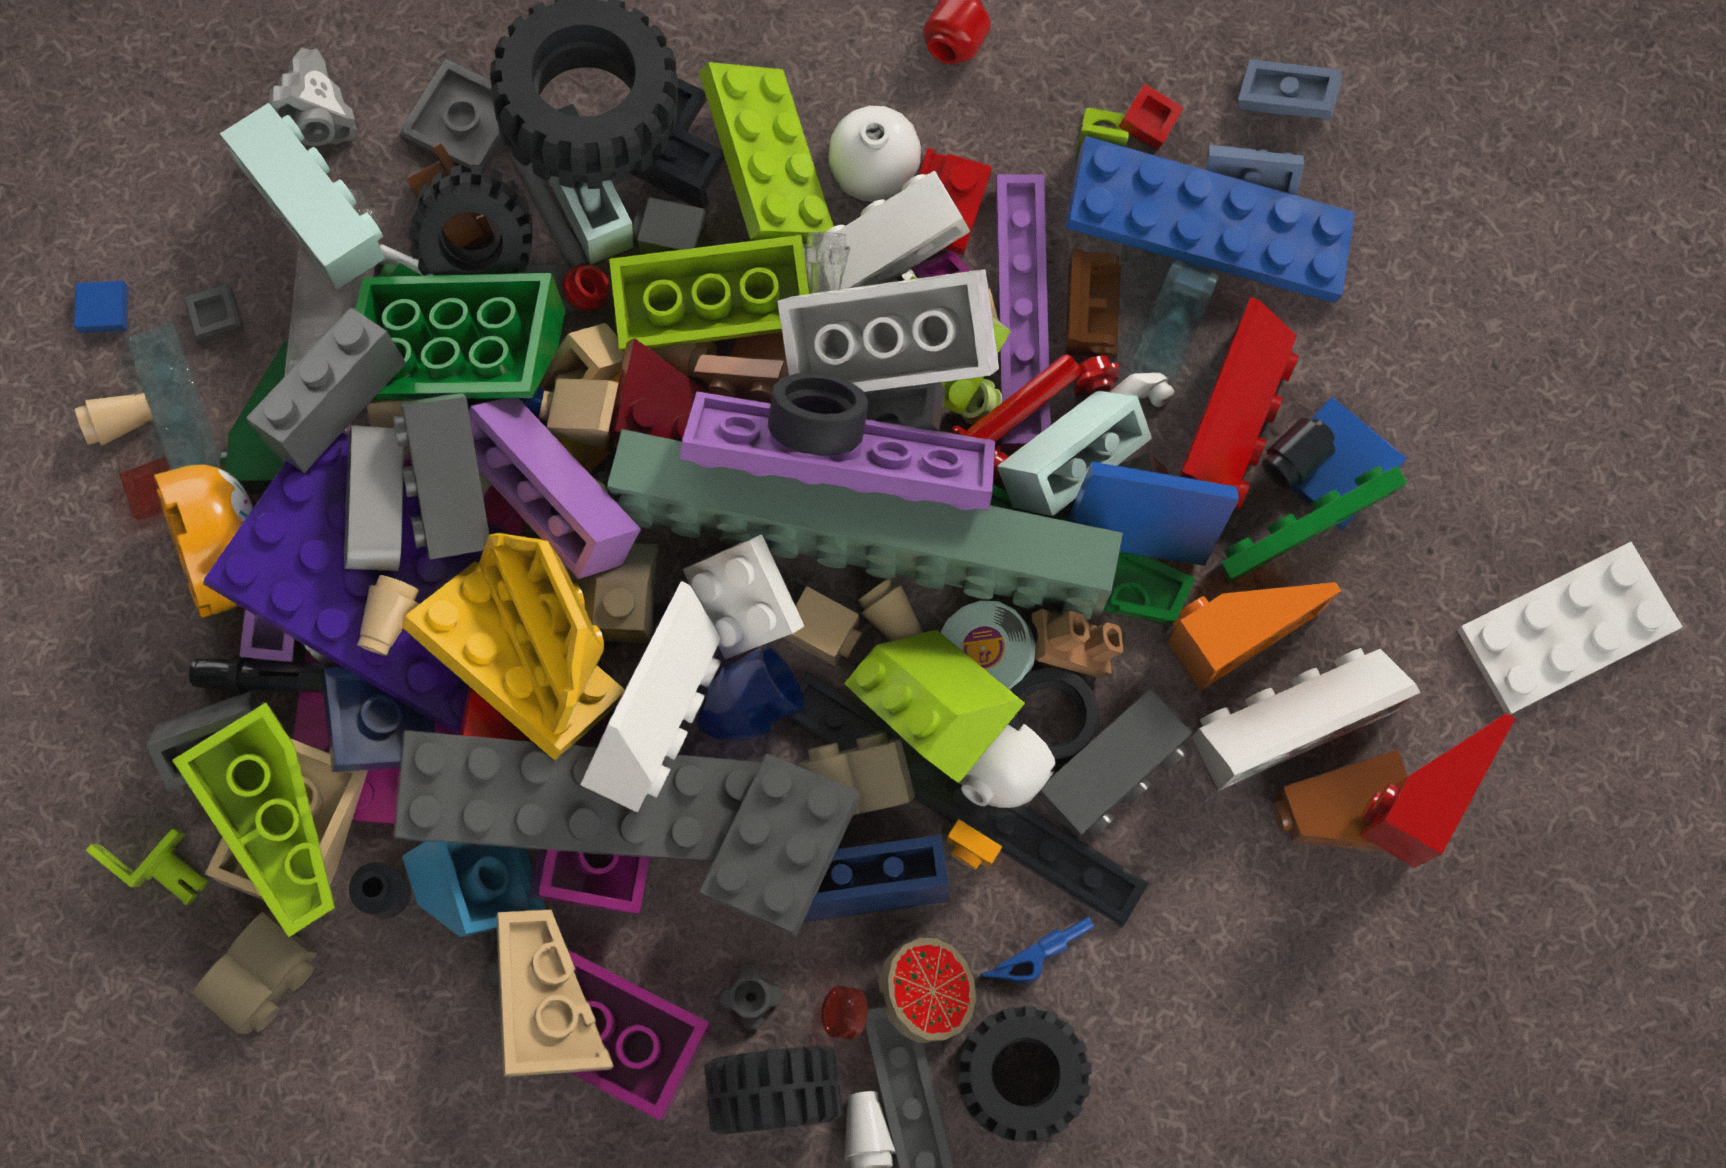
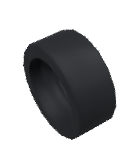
[768,372,868,456]
[1008,667,1099,766]

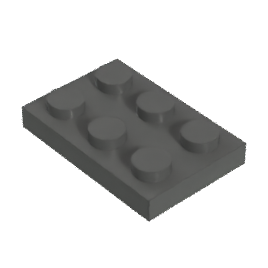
[699,753,861,937]

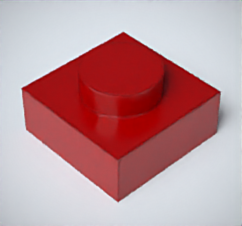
[1118,83,1184,151]

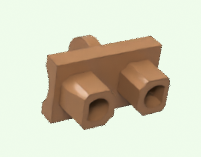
[1032,609,1123,679]

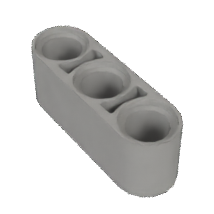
[344,425,404,572]

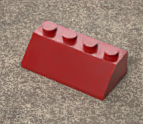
[1178,297,1299,510]

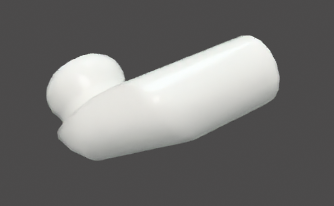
[1110,373,1174,407]

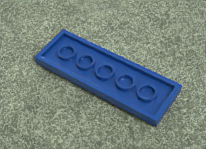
[1065,136,1355,303]

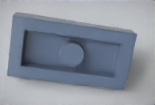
[1238,59,1343,119]
[1204,145,1304,196]

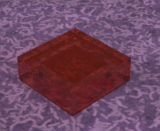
[119,456,173,521]

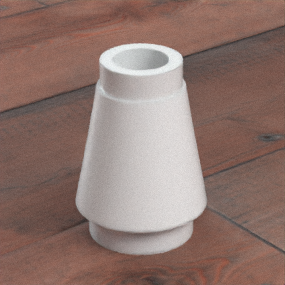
[844,1091,896,1168]

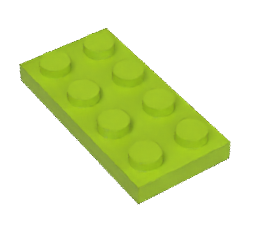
[699,62,834,242]

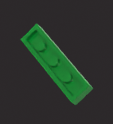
[1218,465,1408,584]

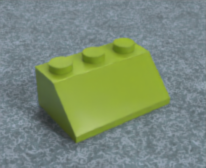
[844,629,1025,783]

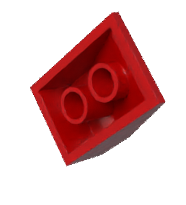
[1360,713,1516,868]

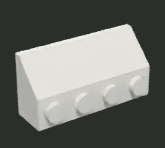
[580,581,721,812]
[1192,648,1420,791]

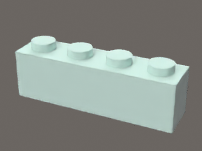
[220,103,385,290]

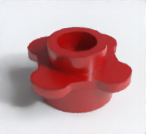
[1073,355,1121,397]

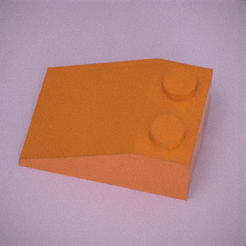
[1167,582,1342,691]

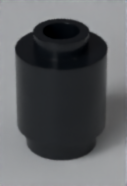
[1262,418,1336,490]
[349,862,411,919]

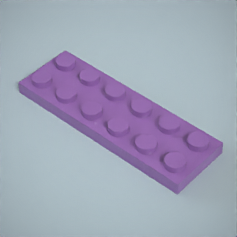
[680,392,995,510]

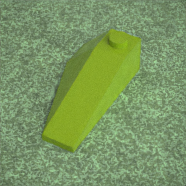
[172,703,335,938]

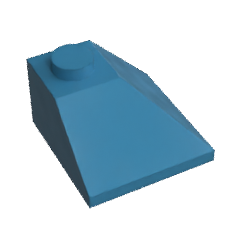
[402,841,546,937]

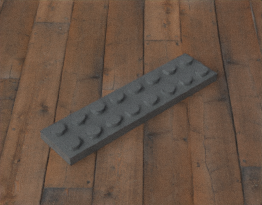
[393,731,797,862]

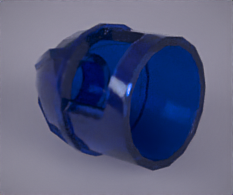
[697,645,804,741]

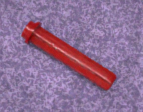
[953,354,1081,442]

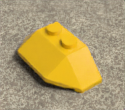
[479,533,604,734]

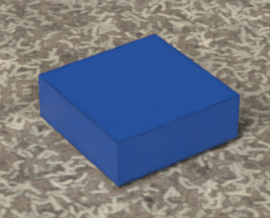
[74,281,129,333]

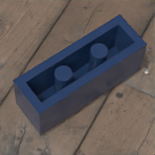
[803,835,950,922]

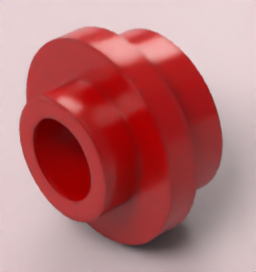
[562,264,609,312]

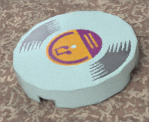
[940,601,1036,691]

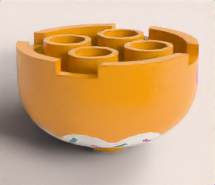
[154,464,253,619]

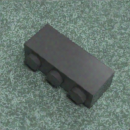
[246,308,406,473]
[393,393,489,559]
[1036,688,1192,839]

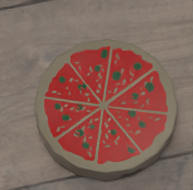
[879,938,976,1043]

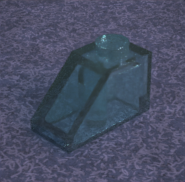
[1132,259,1220,379]

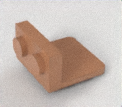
[694,332,789,404]

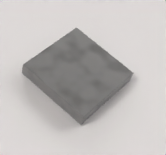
[398,59,504,174]

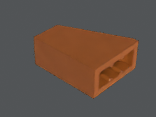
[1272,750,1408,852]

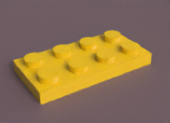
[402,561,625,761]

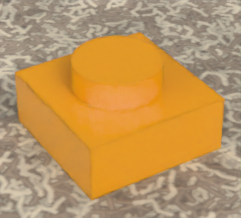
[946,819,1002,870]

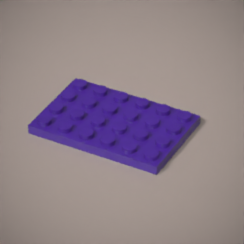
[203,432,509,735]

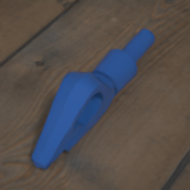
[980,917,1094,984]

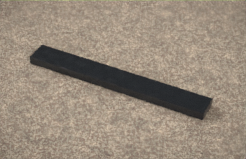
[779,671,1149,928]

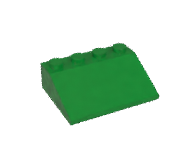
[355,273,565,400]

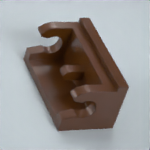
[1064,249,1121,358]

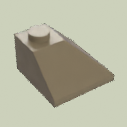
[564,543,658,644]

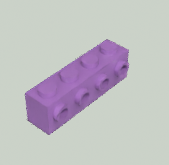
[469,398,641,579]

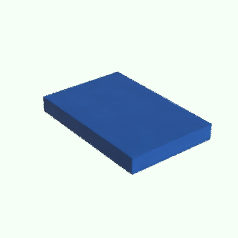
[1066,461,1239,566]

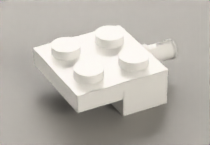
[683,534,805,659]

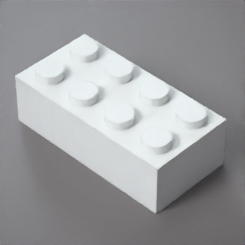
[778,269,999,392]

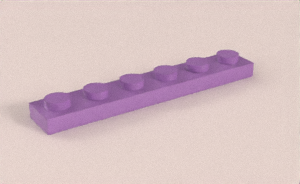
[996,174,1051,450]

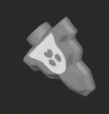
[269,47,358,146]

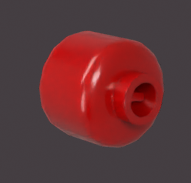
[923,0,991,64]

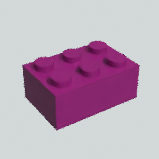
[568,951,713,1120]

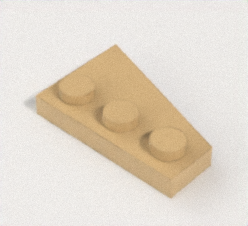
[496,910,614,1077]

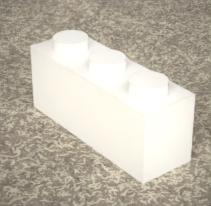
[812,171,971,290]

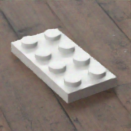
[1457,542,1682,715]

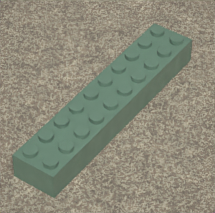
[607,429,1123,620]

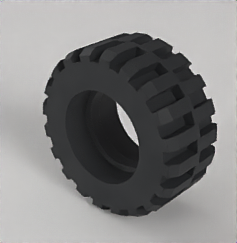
[490,0,678,189]

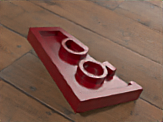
[608,338,708,442]

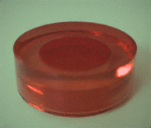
[821,985,868,1040]

